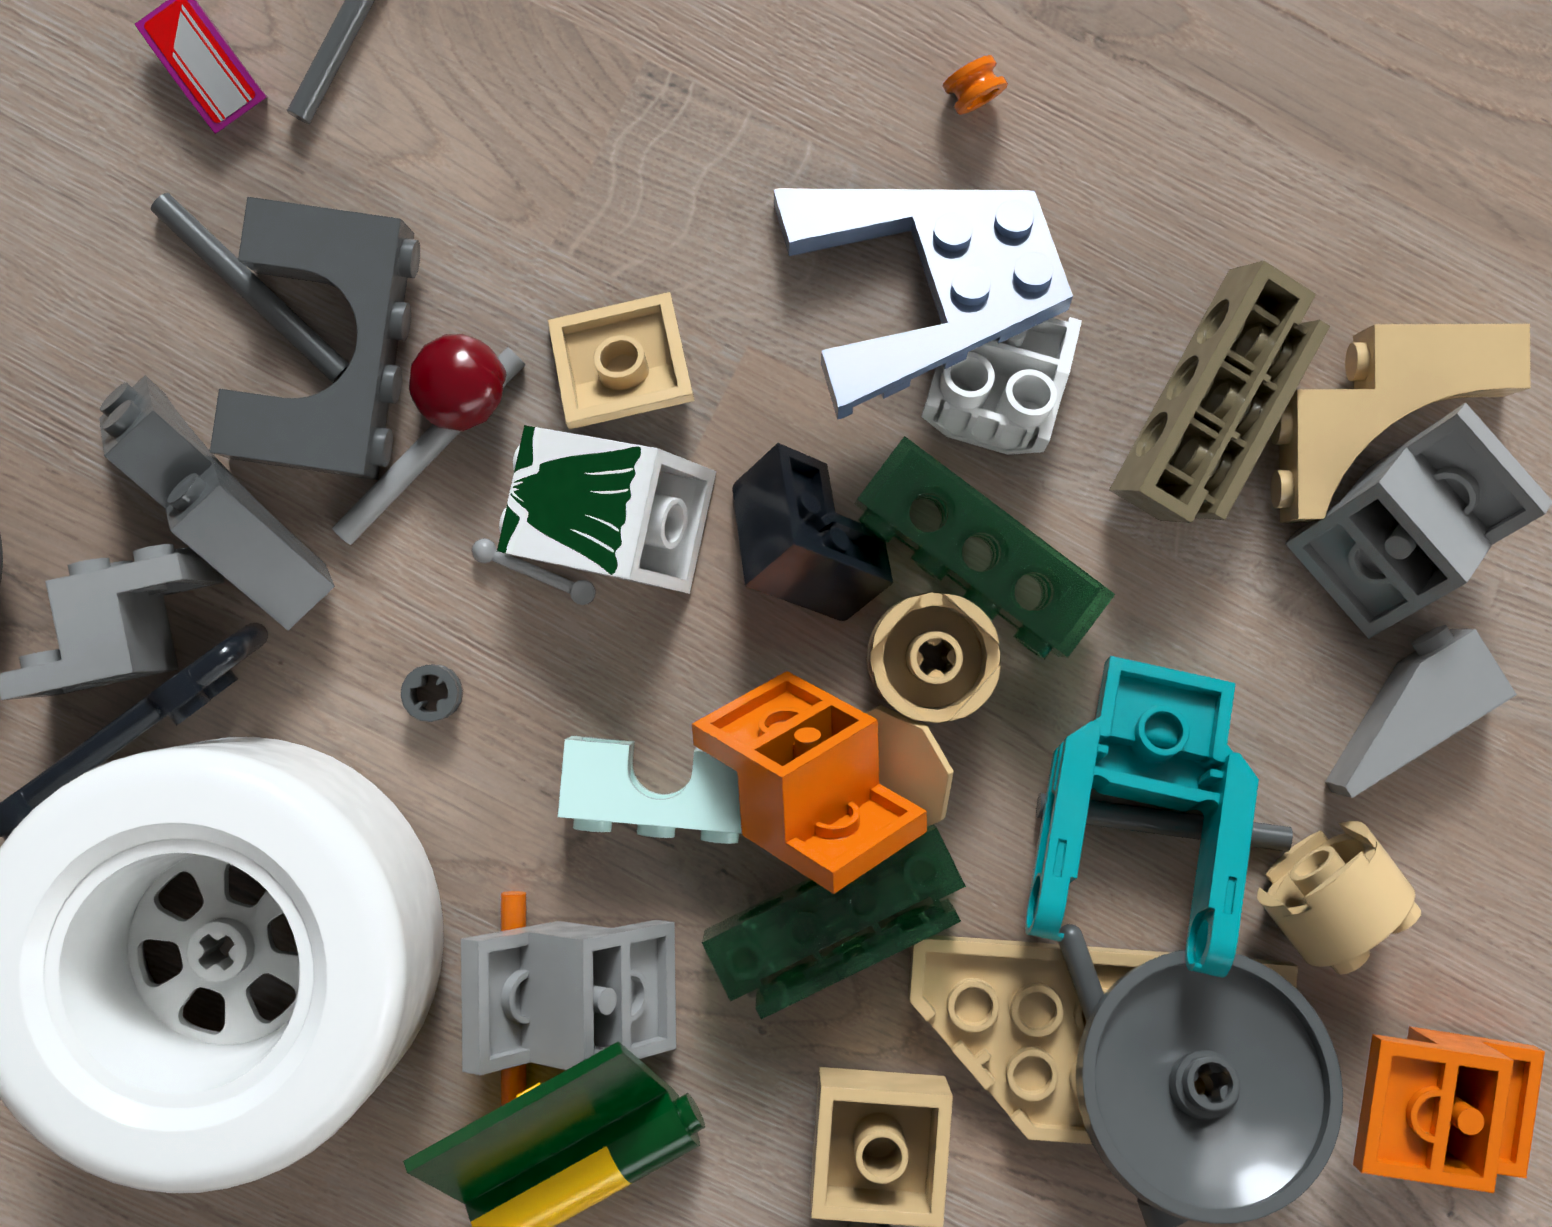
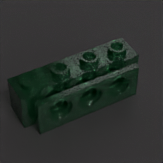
[854,436,1116,660]
[702,824,966,1019]

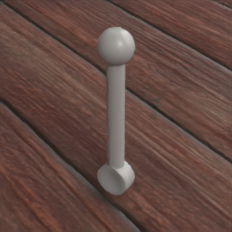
[472,538,596,605]

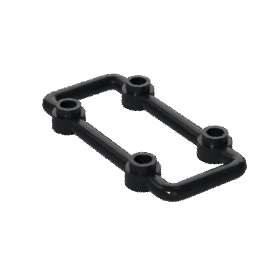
[0,623,268,841]

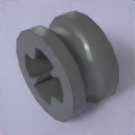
[400,664,463,722]

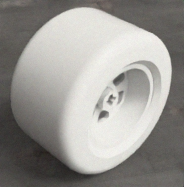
[0,737,443,1193]

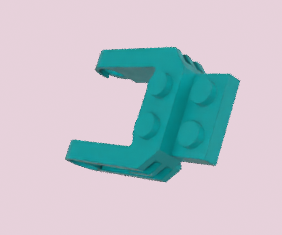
[1025,656,1259,978]

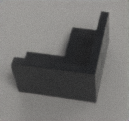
[732,443,893,621]

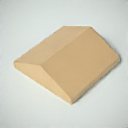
[548,292,694,430]

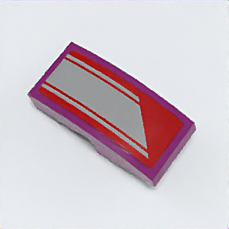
[135,0,268,134]

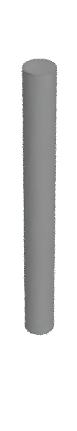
[332,347,526,545]

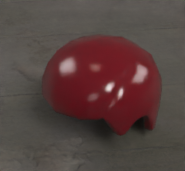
[409,334,507,431]

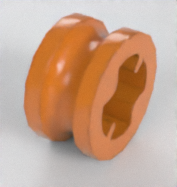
[943,55,1008,115]

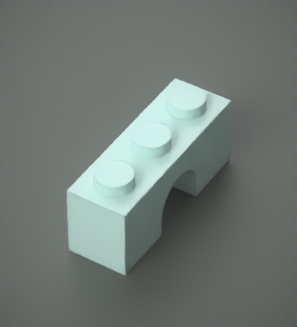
[558,736,742,844]

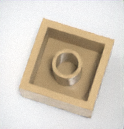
[810,1067,953,1227]

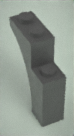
[99,375,335,631]

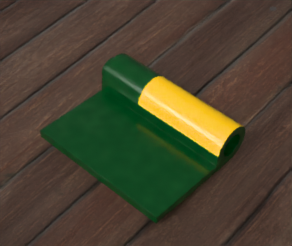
[403,1041,705,1227]

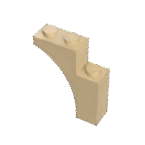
[1271,324,1531,523]

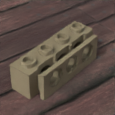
[1109,261,1330,523]

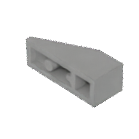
[1325,625,1517,798]

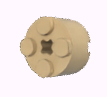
[866,592,1001,723]
[1257,821,1421,975]

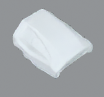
[921,317,1082,455]

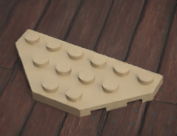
[908,933,1298,1144]

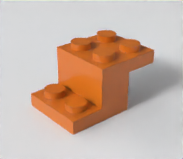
[692,671,927,894]
[1353,1026,1545,1193]

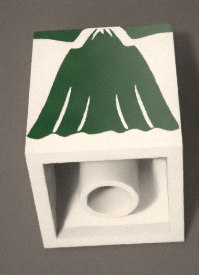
[497,425,716,594]

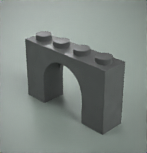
[210,197,420,480]

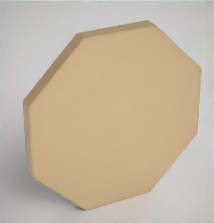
[866,705,954,827]

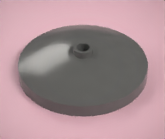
[1076,950,1343,1224]

